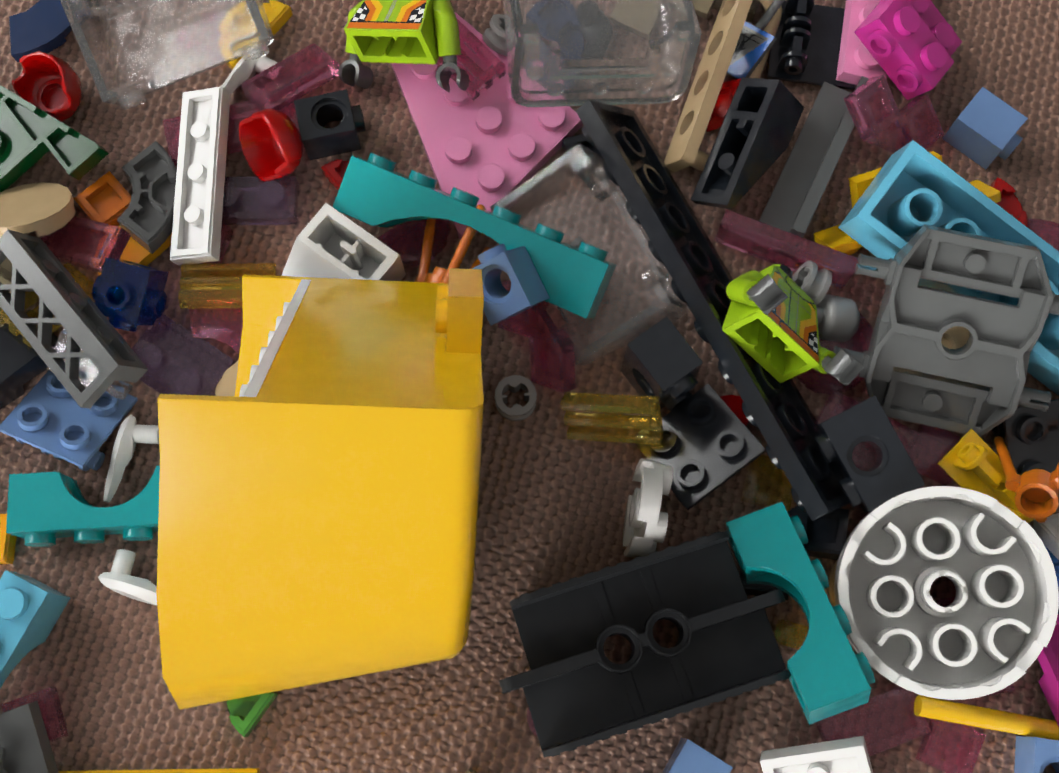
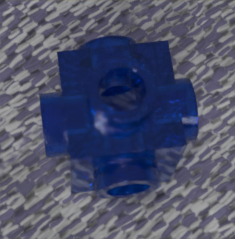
[92,257,169,332]

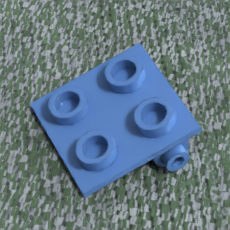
[0,369,138,471]

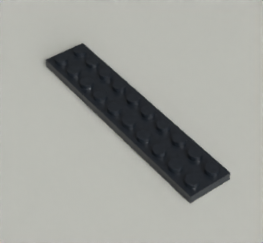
[576,99,850,521]

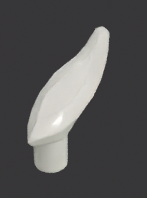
[221,45,283,95]
[103,414,159,503]
[98,549,157,606]

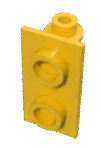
[937,429,1034,523]

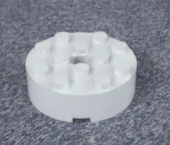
[834,486,1059,700]

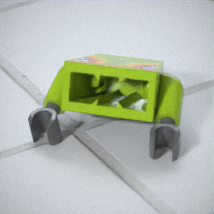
[338,0,470,92]
[722,264,864,386]

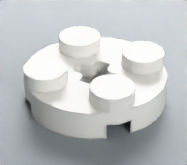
[623,458,673,558]

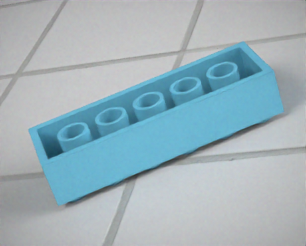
[838,140,1059,396]

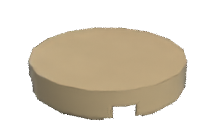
[0,182,76,238]

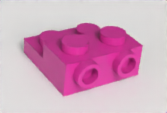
[854,0,962,101]

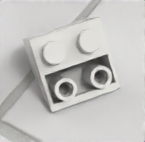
[281,203,406,281]

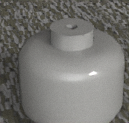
[816,294,860,343]

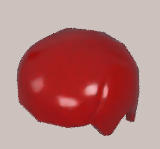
[12,51,82,122]
[239,108,303,182]

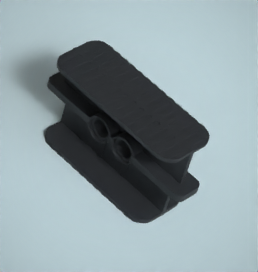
[499,531,791,758]

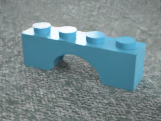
[0,570,70,688]

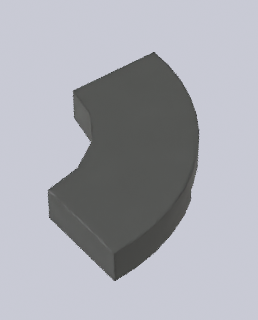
[117,141,177,254]

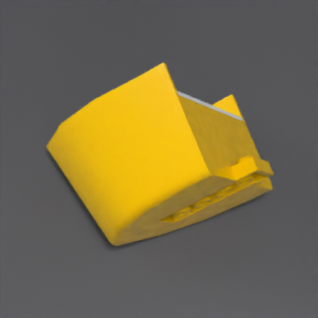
[157,268,484,709]

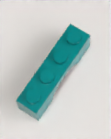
[6,466,160,547]
[726,502,875,725]

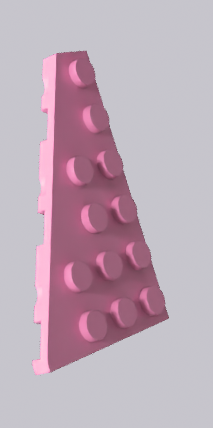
[391,13,583,240]

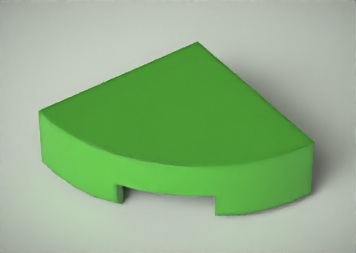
[227,692,278,737]

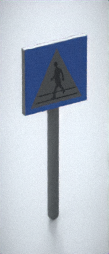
[727,0,785,79]

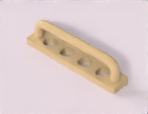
[664,0,782,172]

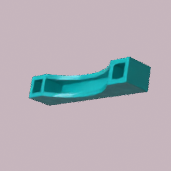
[333,152,616,319]

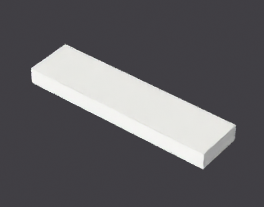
[170,86,231,266]

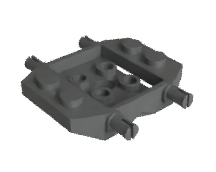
[833,225,1059,436]

